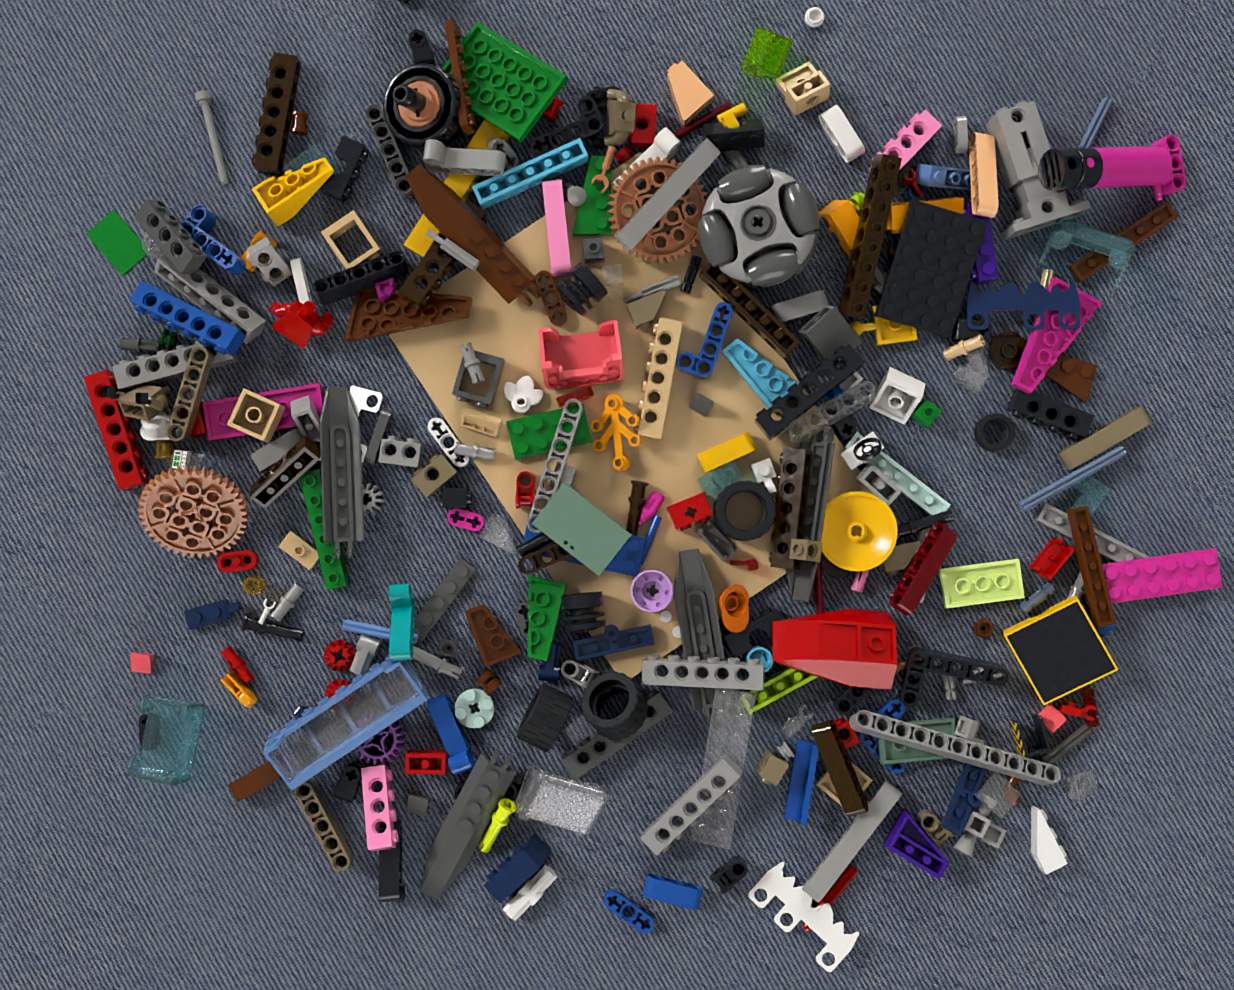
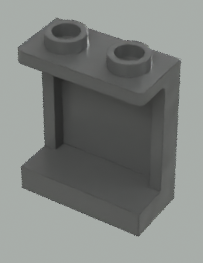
[798,305,862,367]

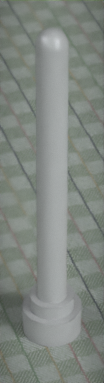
[194,90,228,184]

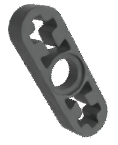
[364,408,393,465]

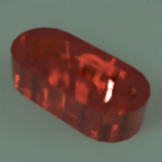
[556,386,595,408]

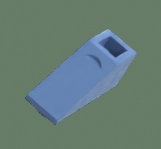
[915,163,971,190]

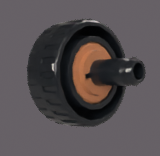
[383,63,462,150]

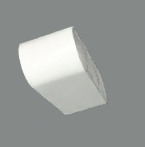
[818,105,865,163]

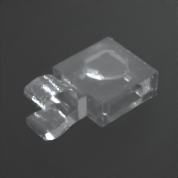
[782,704,814,738]

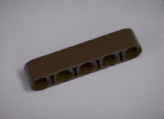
[518,543,572,574]
[812,720,869,817]

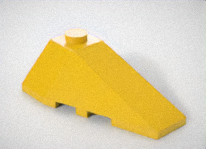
[252,157,335,227]

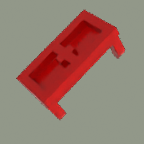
[1029,537,1076,580]

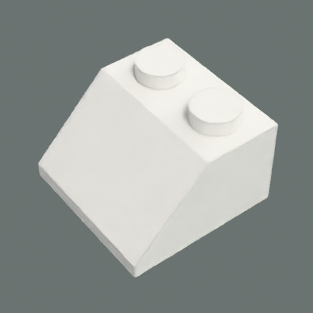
[869,367,926,425]

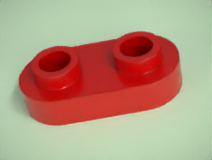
[217,550,258,572]

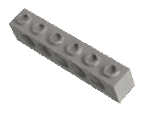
[154,254,266,344]
[112,335,239,391]
[642,654,765,690]
[640,753,743,856]

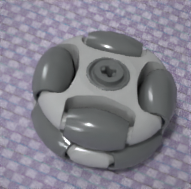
[698,165,820,290]

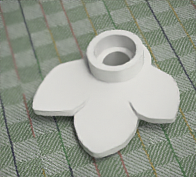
[504,376,543,413]

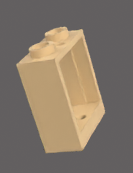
[321,210,383,269]

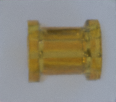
[154,440,173,459]
[243,576,266,595]

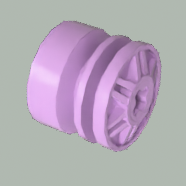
[630,570,674,612]

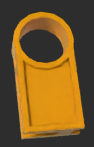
[220,672,258,708]

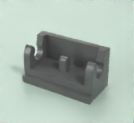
[696,519,737,562]

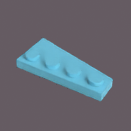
[722,338,798,409]

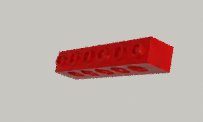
[83,370,149,491]

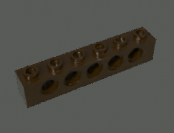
[252,52,302,176]
[399,199,487,311]
[699,262,800,359]
[769,448,812,570]

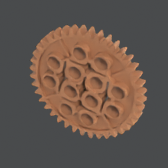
[607,157,708,263]
[138,465,249,558]

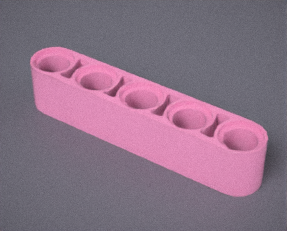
[542,179,571,277]

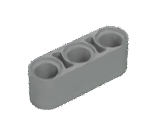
[770,290,829,324]
[250,428,303,473]

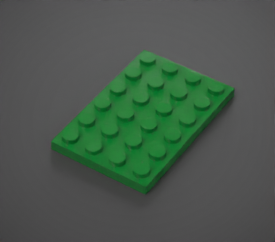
[442,22,568,143]

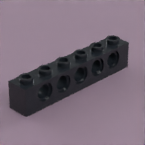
[755,344,865,441]

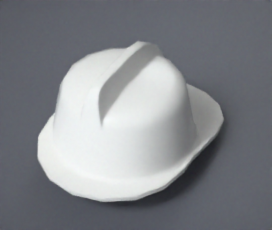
[140,411,183,441]

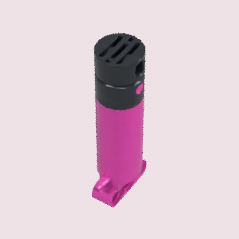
[1038,134,1186,201]

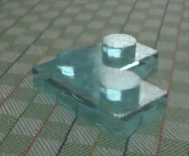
[1070,466,1110,517]

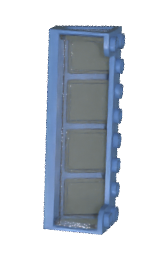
[263,655,428,791]

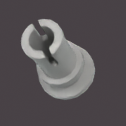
[563,183,587,206]

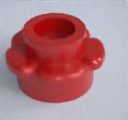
[614,145,632,163]

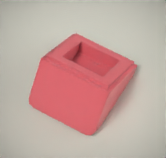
[130,652,155,674]
[1037,703,1067,733]

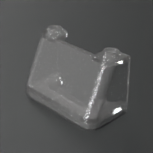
[515,764,610,837]

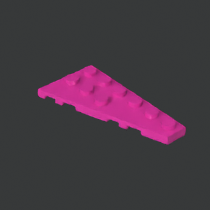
[1011,277,1103,393]

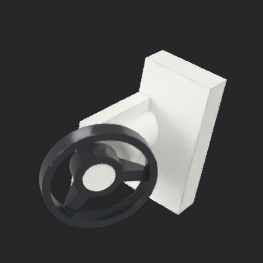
[839,432,884,471]

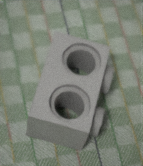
[247,236,293,287]
[378,436,424,468]

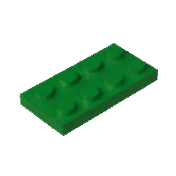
[506,403,592,460]

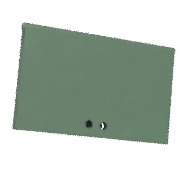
[531,482,632,576]

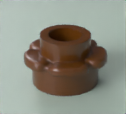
[973,618,993,638]

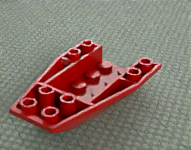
[772,609,897,690]

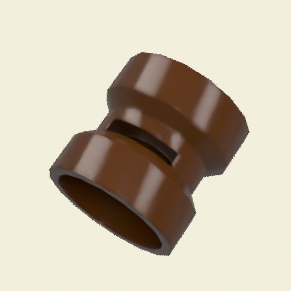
[475,669,502,696]

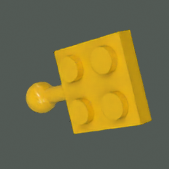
[849,306,918,346]

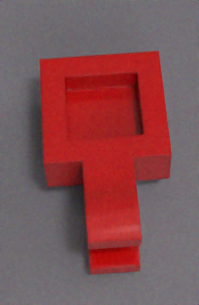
[1057,700,1097,721]

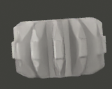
[362,483,385,516]

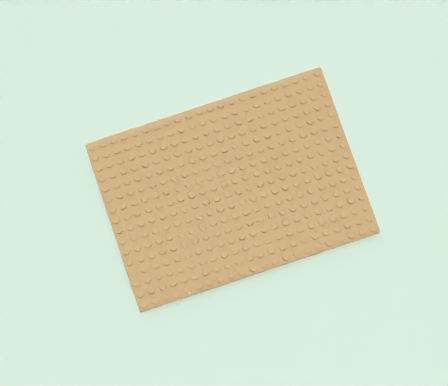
[388,152,874,678]

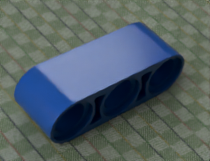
[642,874,703,910]

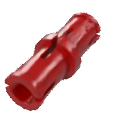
[220,646,254,685]

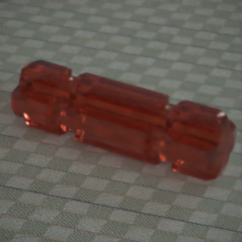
[1082,688,1099,727]

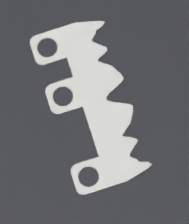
[748,862,859,972]

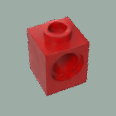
[834,718,860,749]

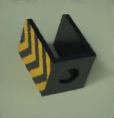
[1009,714,1051,757]

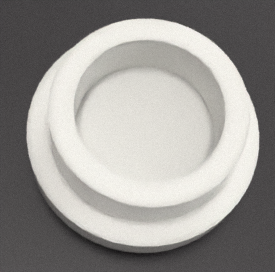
[804,7,824,28]

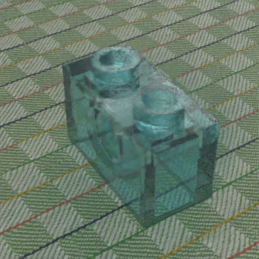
[697,460,743,497]

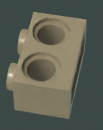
[755,749,789,786]

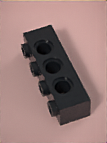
[1007,388,1095,440]

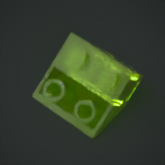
[740,26,794,78]

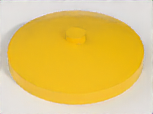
[821,491,898,572]

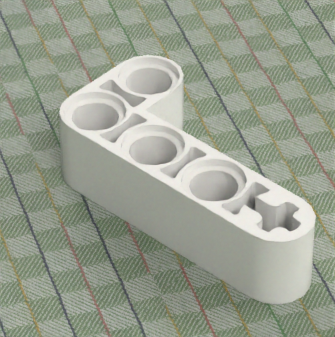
[611,127,681,189]

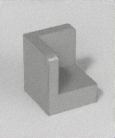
[954,715,985,745]

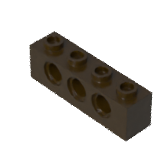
[249,435,320,509]

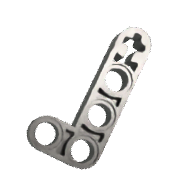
[423,139,506,176]

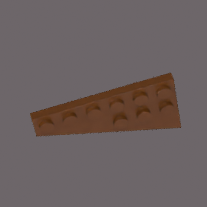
[345,288,473,343]

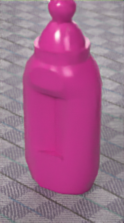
[638,491,665,525]

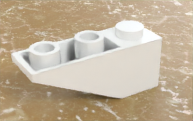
[1031,806,1068,875]

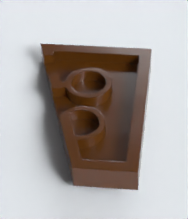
[1044,355,1097,404]
[464,604,522,667]

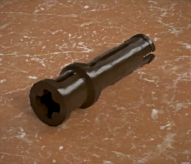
[626,480,649,536]

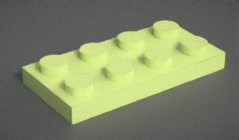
[939,559,1025,608]

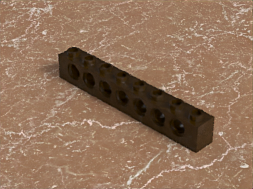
[838,154,902,319]

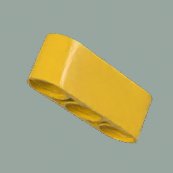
[697,432,757,473]

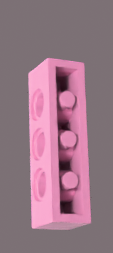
[869,109,942,171]
[361,764,398,852]

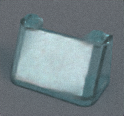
[127,695,205,786]

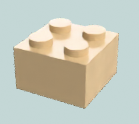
[227,388,286,443]

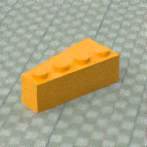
[885,197,964,233]

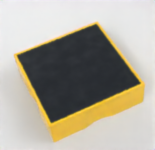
[1003,595,1118,706]

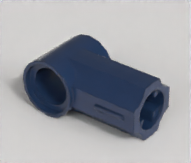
[538,642,562,683]

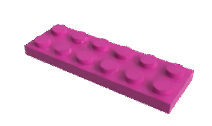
[202,383,324,441]
[1102,548,1223,604]

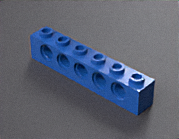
[129,281,245,357]

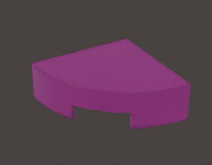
[375,277,396,303]

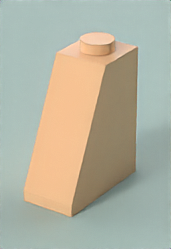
[667,61,714,127]

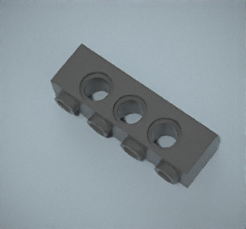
[134,200,207,274]

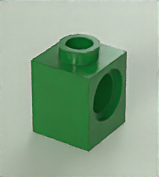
[910,399,942,428]

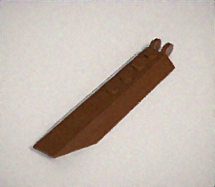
[405,164,542,306]

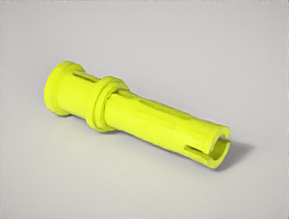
[479,798,516,853]

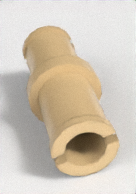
[943,334,985,361]

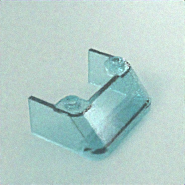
[1037,220,1135,299]

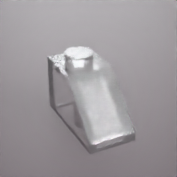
[479,514,518,555]

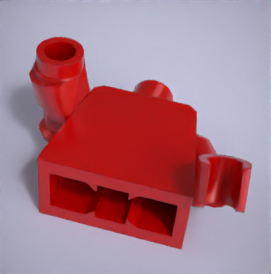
[268,301,334,349]

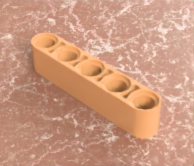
[969,132,998,218]

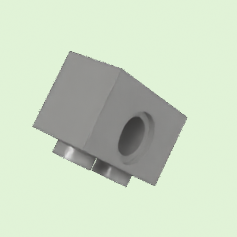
[855,463,902,506]

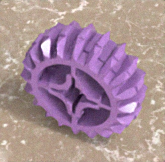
[354,711,406,765]

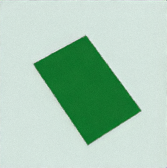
[86,209,150,276]

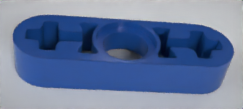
[604,889,654,934]

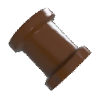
[290,111,309,136]

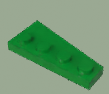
[572,156,612,236]
[528,576,567,662]

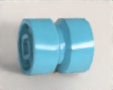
[744,645,773,672]

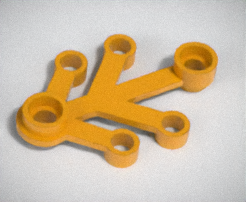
[591,394,642,471]

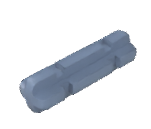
[1019,583,1055,614]

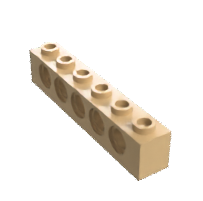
[634,317,683,440]

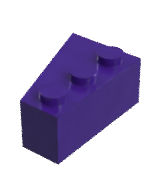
[883,809,950,880]

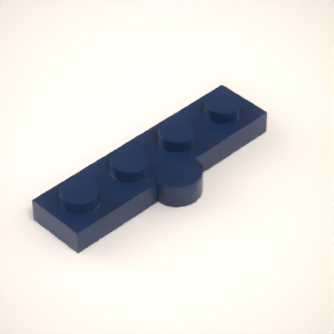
[573,624,655,661]
[941,754,987,836]

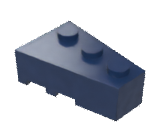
[484,833,551,903]

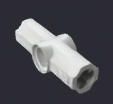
[503,864,557,921]

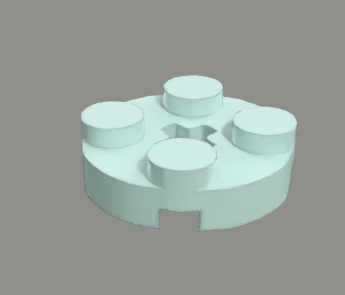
[455,688,495,728]

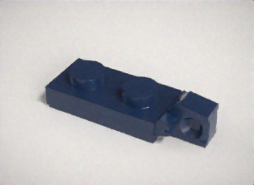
[184,600,242,630]

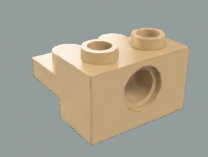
[775,61,830,116]

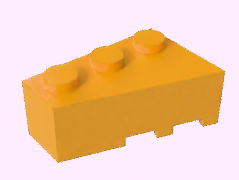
[818,200,859,257]

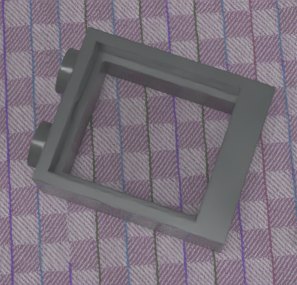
[452,348,505,408]

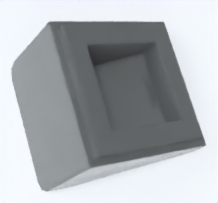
[690,393,714,417]
[406,792,430,817]

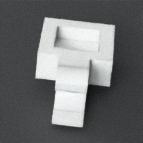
[750,458,776,494]

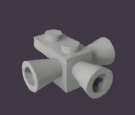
[943,794,1007,857]

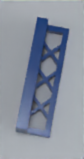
[784,739,819,825]

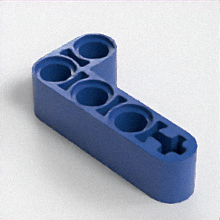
[181,205,246,275]
[676,302,732,379]
[426,693,476,776]

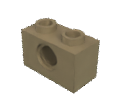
[411,454,459,498]

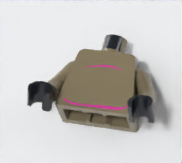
[591,86,636,150]
[103,384,170,421]

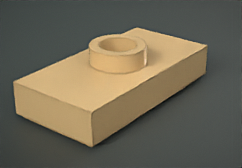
[459,407,502,438]
[278,531,319,570]

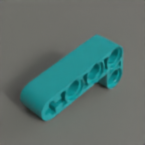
[389,583,415,661]

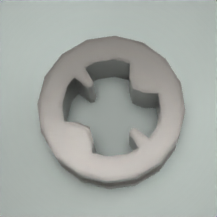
[776,742,795,762]

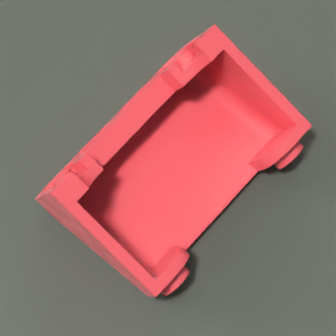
[538,320,624,390]

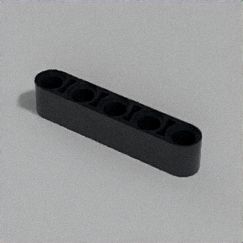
[312,251,409,305]

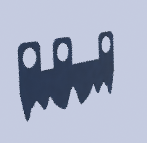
[967,281,1080,330]

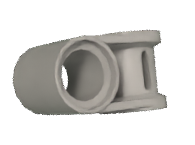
[561,658,600,688]

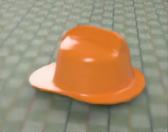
[718,584,749,633]

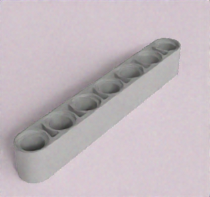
[615,138,721,251]
[527,399,583,533]
[802,780,902,902]

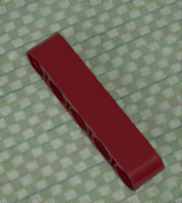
[889,522,957,616]

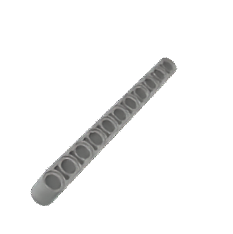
[849,710,1061,786]

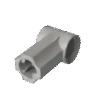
[349,634,381,675]

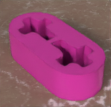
[447,508,485,531]

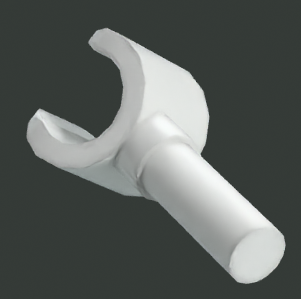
[258,599,277,624]

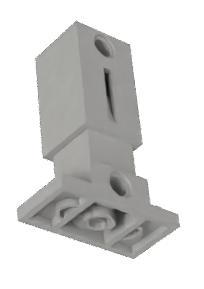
[986,100,1091,241]

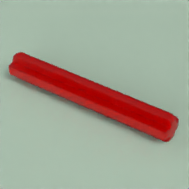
[802,864,858,932]

